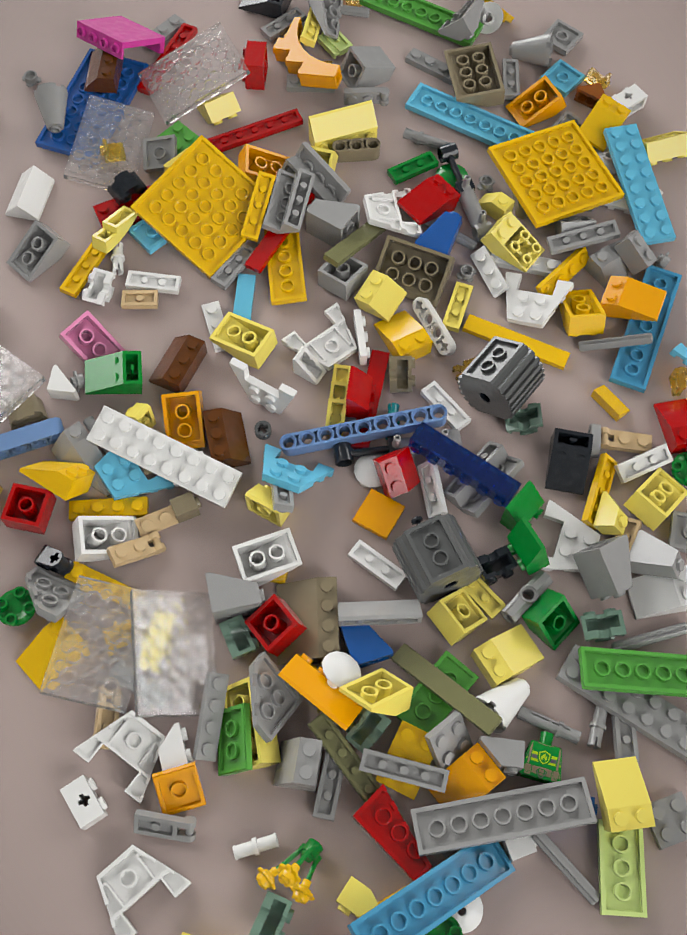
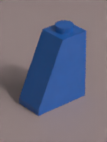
[414,211,462,255]
[338,625,393,669]

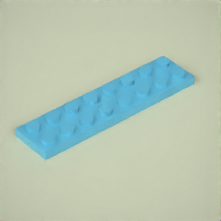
[405,82,535,146]
[603,124,676,245]

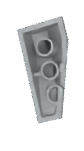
[308,0,343,40]
[438,0,484,41]
[585,239,630,289]
[51,421,110,497]

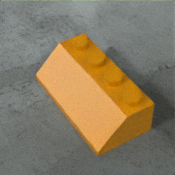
[278,653,364,731]

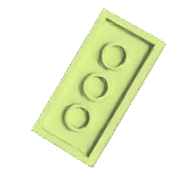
[597,819,648,918]

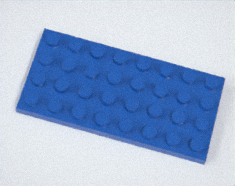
[35,48,149,164]

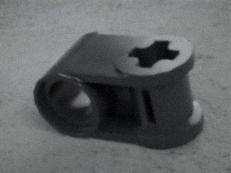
[34,545,74,575]

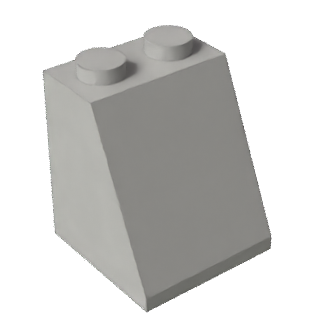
[340,46,396,88]
[305,199,360,247]
[573,534,632,601]
[205,572,266,624]
[273,737,323,793]

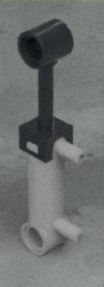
[437,143,493,242]
[333,429,463,467]

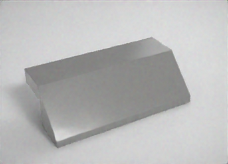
[281,141,351,204]
[261,168,315,234]
[443,441,525,518]
[338,599,423,626]

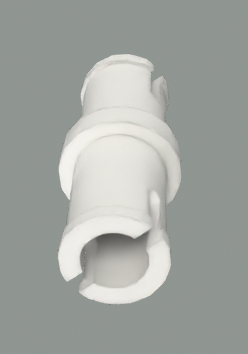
[111,241,125,276]
[232,833,279,860]

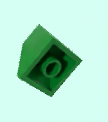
[499,480,544,531]
[507,516,550,576]
[522,588,581,651]

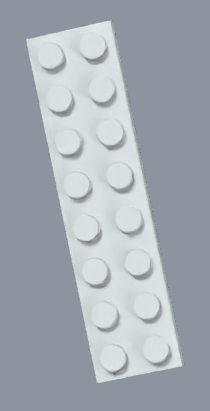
[86,405,243,508]

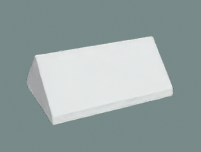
[5,165,55,221]

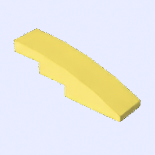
[325,364,351,436]

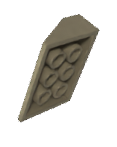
[444,42,505,107]
[375,235,455,308]
[276,577,339,665]

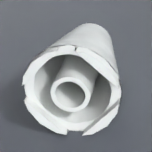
[476,678,530,733]

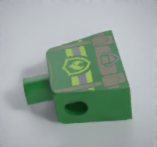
[516,731,562,784]

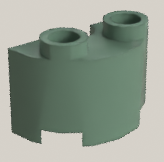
[505,403,543,435]
[580,608,627,642]
[219,614,260,660]
[345,708,391,754]
[249,891,295,935]

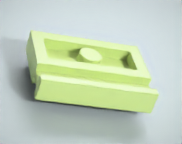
[317,31,353,59]

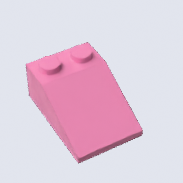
[59,310,126,363]

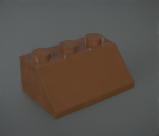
[84,48,124,93]
[149,335,207,393]
[202,408,251,468]

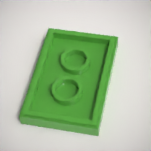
[217,703,253,776]

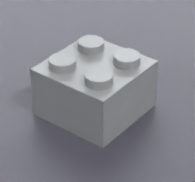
[318,257,368,301]

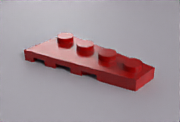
[352,784,432,881]

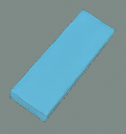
[233,274,256,320]

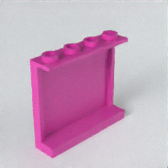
[76,16,165,59]

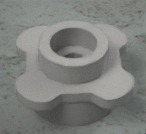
[22,70,41,87]
[477,175,495,192]
[655,252,671,269]
[457,264,477,283]
[70,371,85,393]

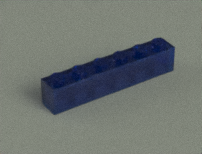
[408,421,522,508]

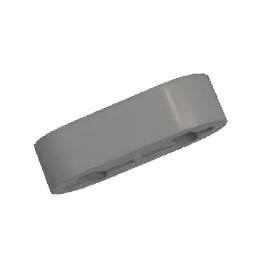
[588,424,601,458]

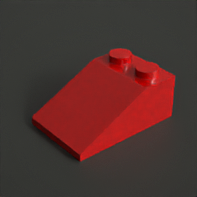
[397,174,461,225]
[653,398,687,454]

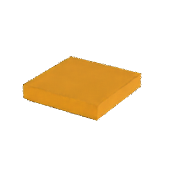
[352,489,405,540]
[152,761,206,815]

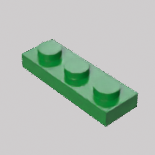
[387,150,439,185]

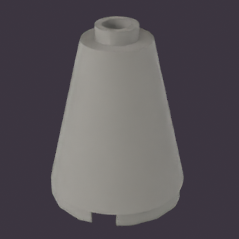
[509,33,553,67]
[34,82,68,133]

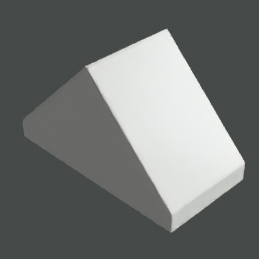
[293,346,327,385]
[47,365,80,401]

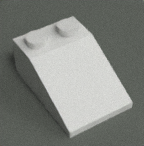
[72,516,139,562]
[232,528,302,586]
[627,565,687,620]

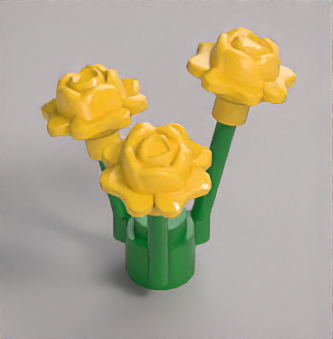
[256,838,323,904]

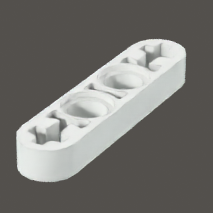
[413,297,456,356]

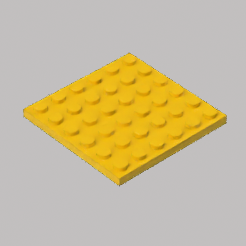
[487,120,625,228]
[130,135,255,279]

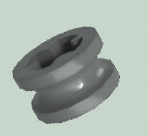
[254,421,272,440]

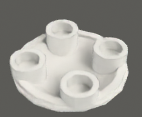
[354,454,383,488]
[321,651,361,688]

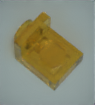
[99,138,126,163]
[669,367,687,396]

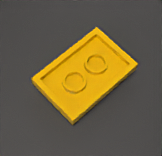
[375,720,433,800]

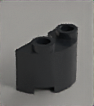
[107,170,147,205]
[477,545,518,586]

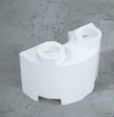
[82,267,115,306]

